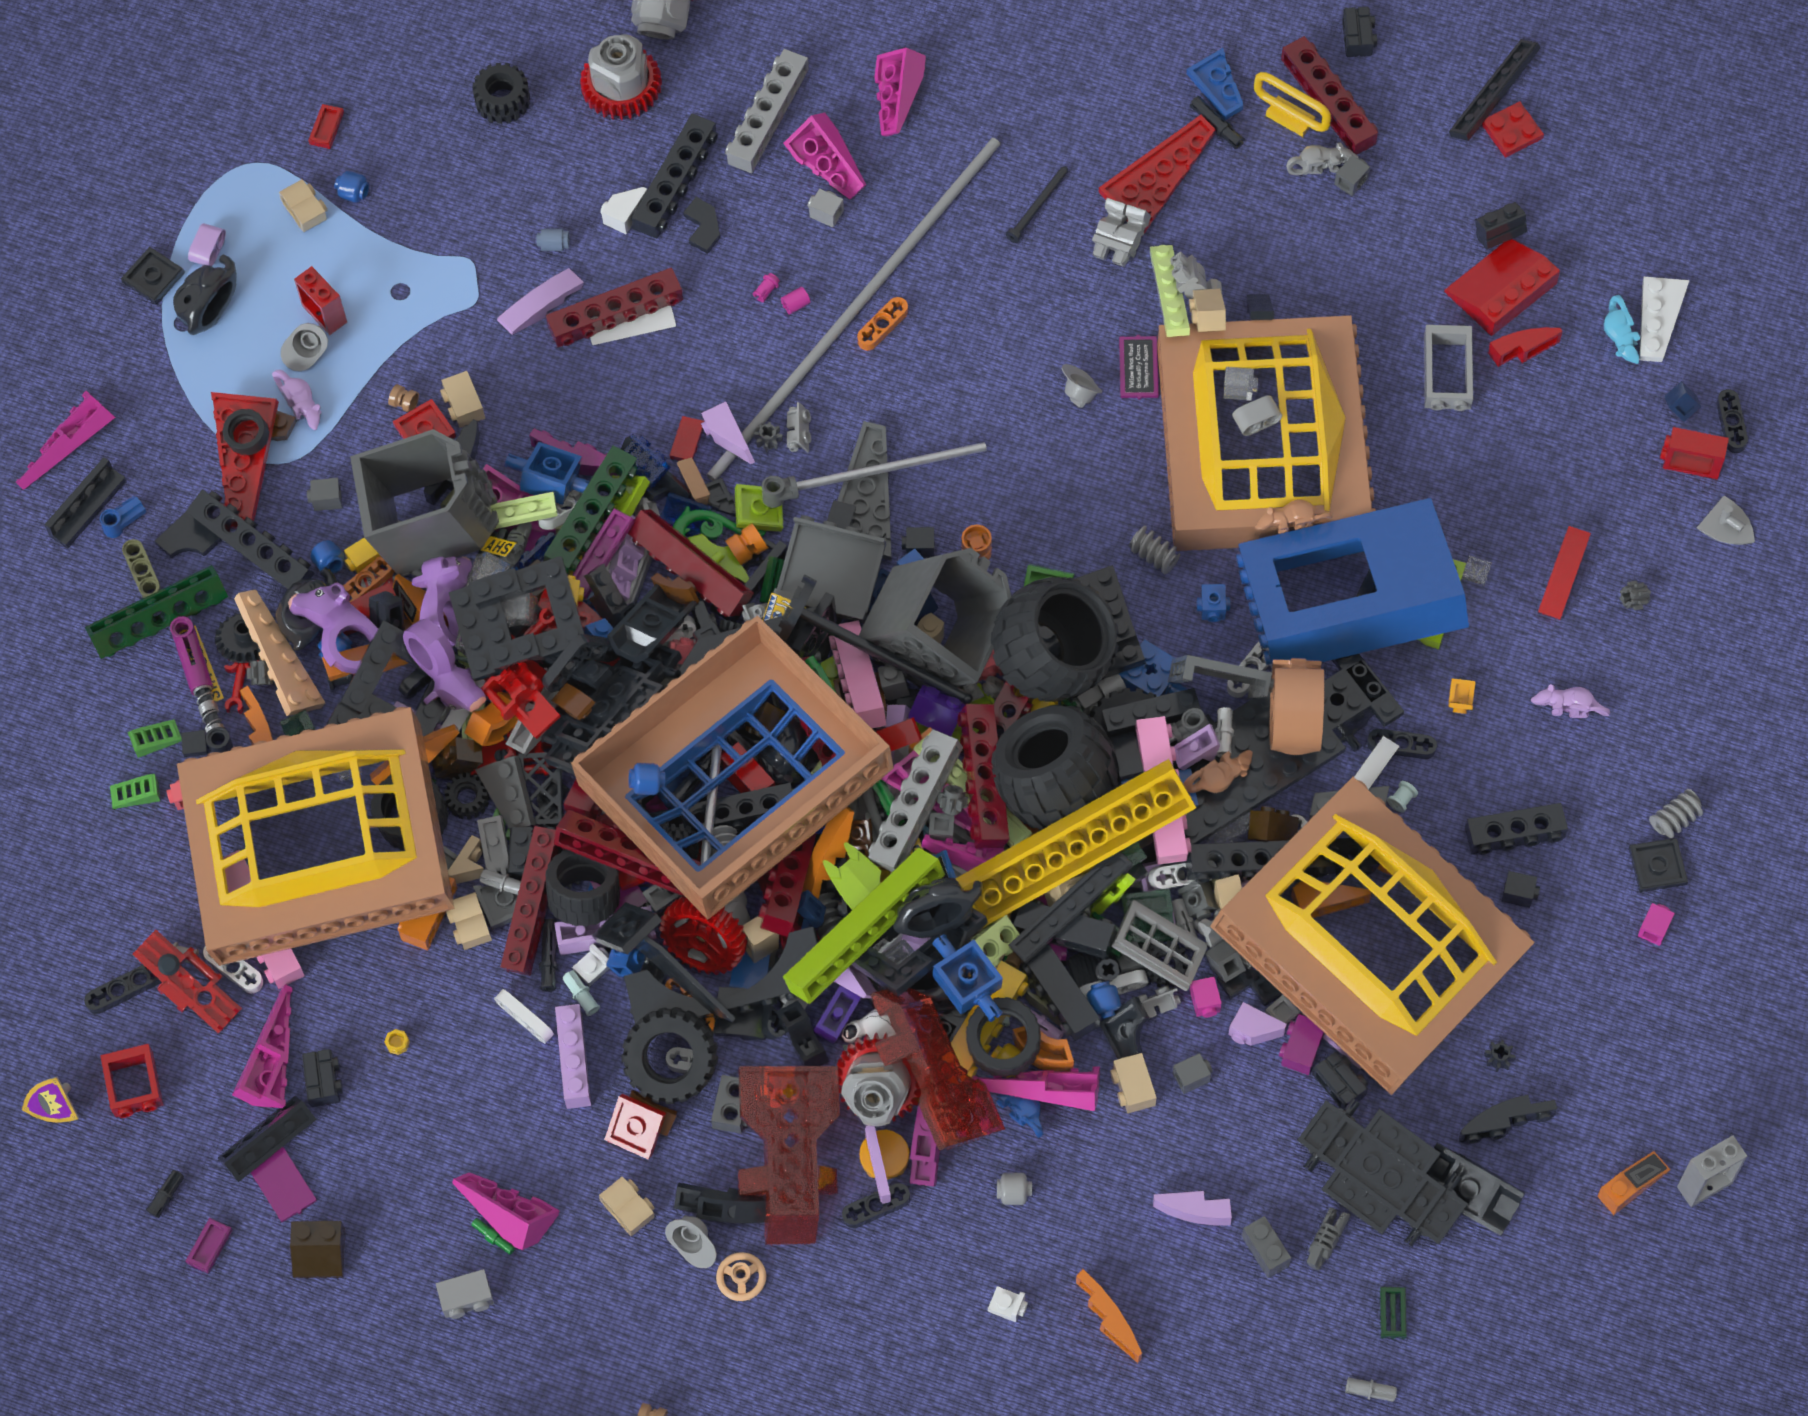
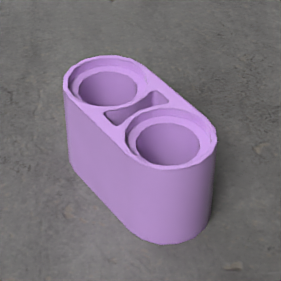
[188,223,226,266]

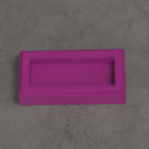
[185,1218,232,1274]

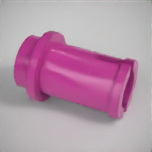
[752,273,780,303]

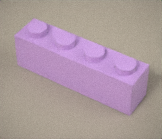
[555,906,656,955]
[555,1004,591,1109]

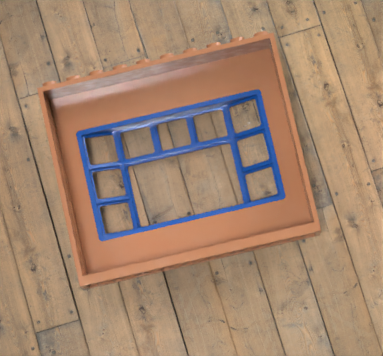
[571,615,894,920]

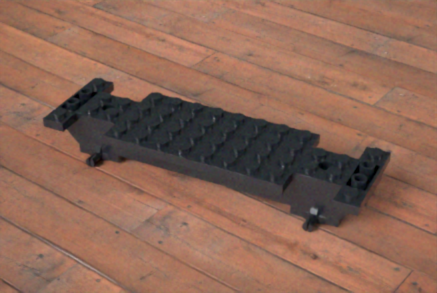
[1121,654,1404,887]

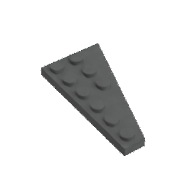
[837,421,892,561]

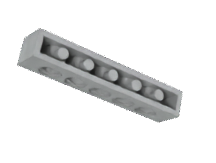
[725,49,809,173]
[868,729,963,872]

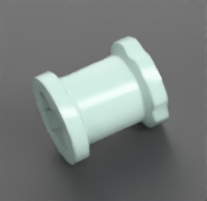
[1387,781,1418,813]

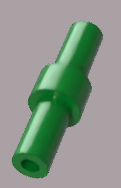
[471,1218,516,1255]

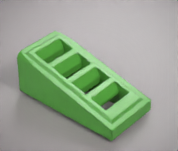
[128,719,182,758]
[110,774,160,809]

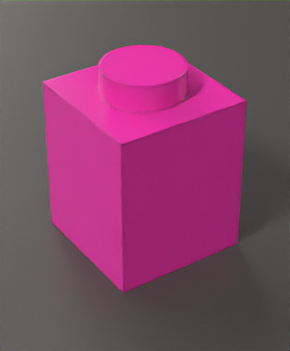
[1638,903,1675,946]
[1190,977,1222,1018]

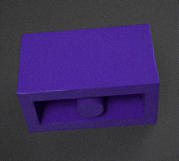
[907,685,965,737]
[814,985,861,1044]

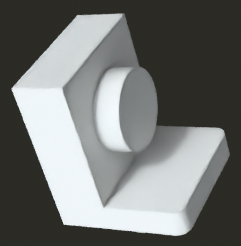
[572,943,610,987]
[988,1286,1028,1322]

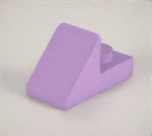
[1174,724,1220,770]

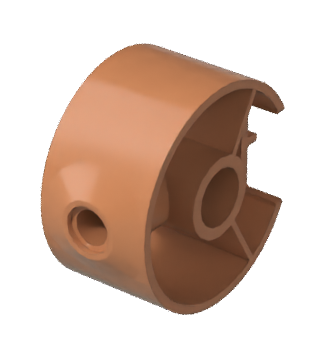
[1270,658,1324,755]

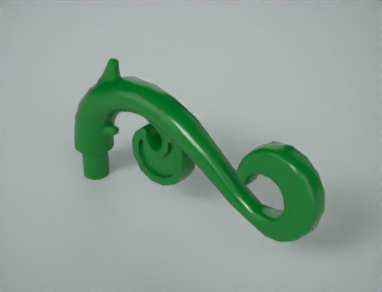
[673,506,767,540]

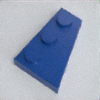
[1186,48,1244,120]

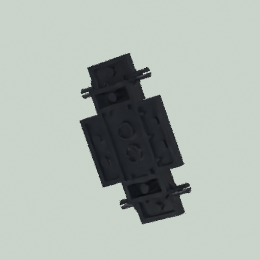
[544,645,683,775]
[1297,1098,1469,1247]

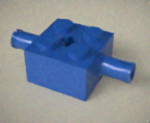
[504,442,590,505]
[1119,639,1187,697]
[932,934,1003,1022]

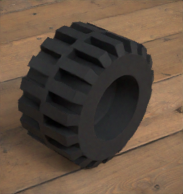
[472,62,530,124]

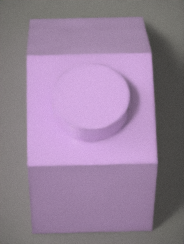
[1228,1002,1287,1046]

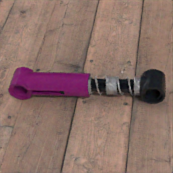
[170,616,233,753]

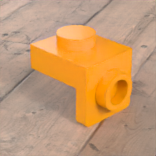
[1448,678,1476,714]

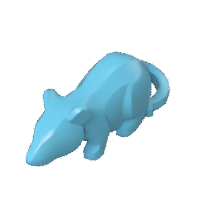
[1604,295,1640,364]

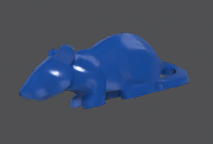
[988,1076,1044,1138]

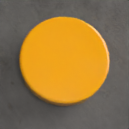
[860,1130,909,1179]

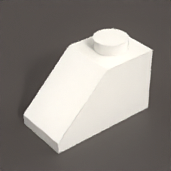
[601,187,647,234]

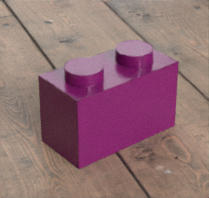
[1279,1014,1324,1075]

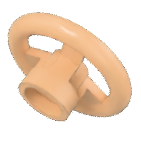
[716,1252,766,1301]

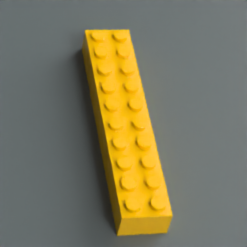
[955,759,1196,928]

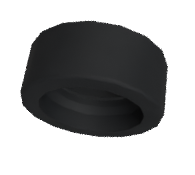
[222,409,269,455]

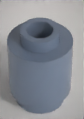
[536,229,569,251]

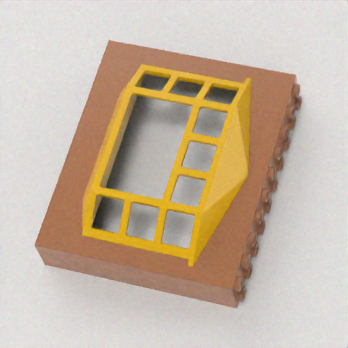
[1157,316,1376,551]
[177,707,455,966]
[1210,777,1535,1095]

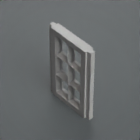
[1111,900,1208,991]

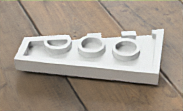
[1639,277,1689,362]

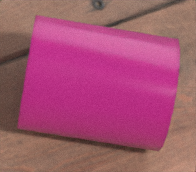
[780,287,811,315]

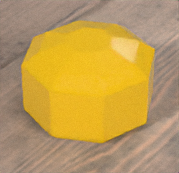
[384,1029,410,1055]

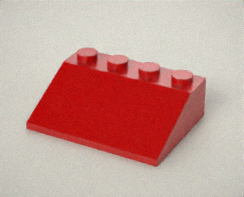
[1444,239,1560,337]

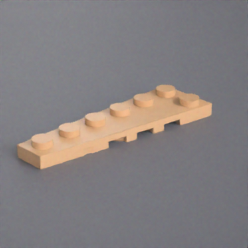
[234,589,325,716]

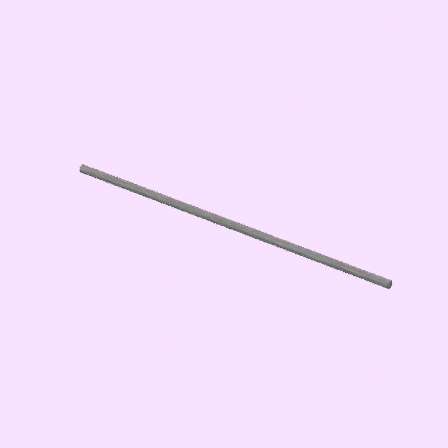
[706,138,1000,481]

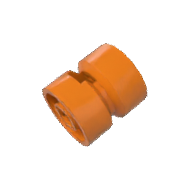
[725,523,768,565]
[961,524,992,560]

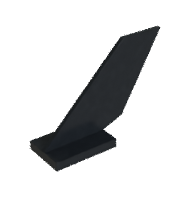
[678,592,837,678]
[591,902,736,1022]

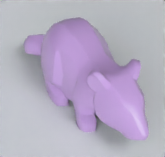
[272,370,322,430]
[1531,685,1610,718]

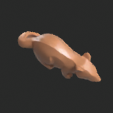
[1255,499,1333,534]
[1183,750,1253,793]

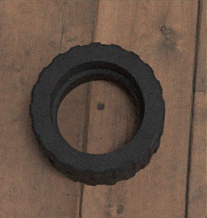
[370,775,449,851]
[545,849,620,926]
[966,997,1041,1077]

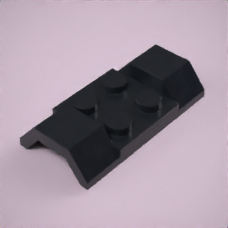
[607,584,697,663]
[1427,1142,1525,1236]

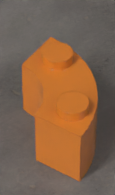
[464,692,519,746]
[1013,1026,1074,1072]

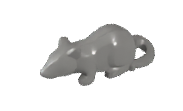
[1286,142,1358,175]

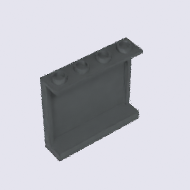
[774,515,886,624]
[1168,655,1274,700]

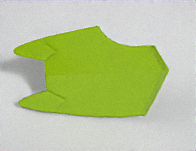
[688,534,749,583]
[823,842,882,910]

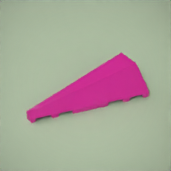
[16,391,115,490]
[882,750,972,832]
[921,834,1004,871]
[232,984,292,1108]
[971,1066,1100,1111]

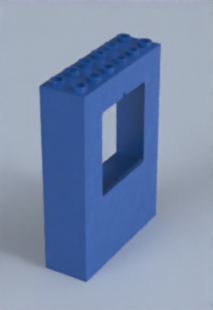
[1236,498,1469,668]

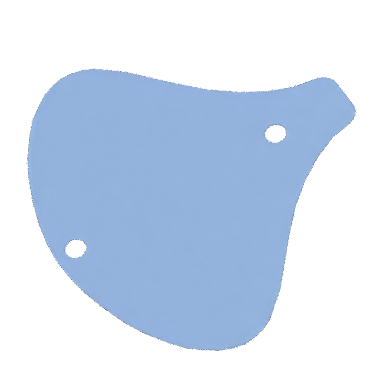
[162,163,479,465]

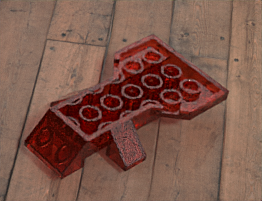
[870,988,1005,1151]
[738,1066,840,1245]

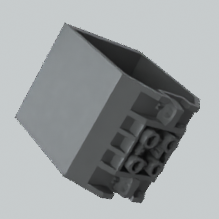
[350,429,499,575]
[858,548,1011,689]

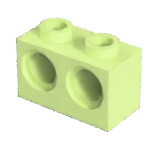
[971,915,1020,967]

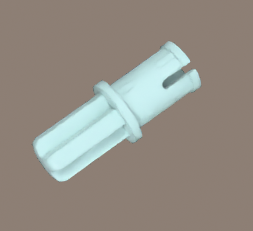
[563,970,600,1016]

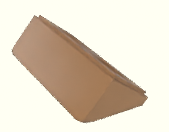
[677,457,710,508]

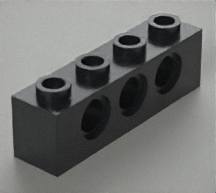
[1465,803,1568,855]

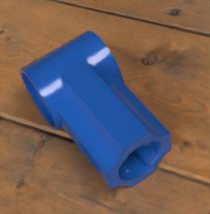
[100,496,146,538]

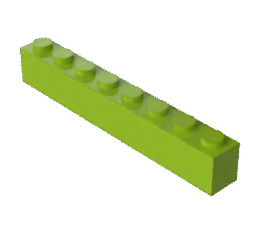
[783,847,945,1004]

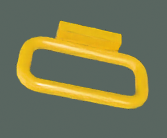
[1254,72,1331,137]

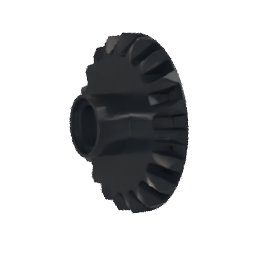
[214,612,261,663]

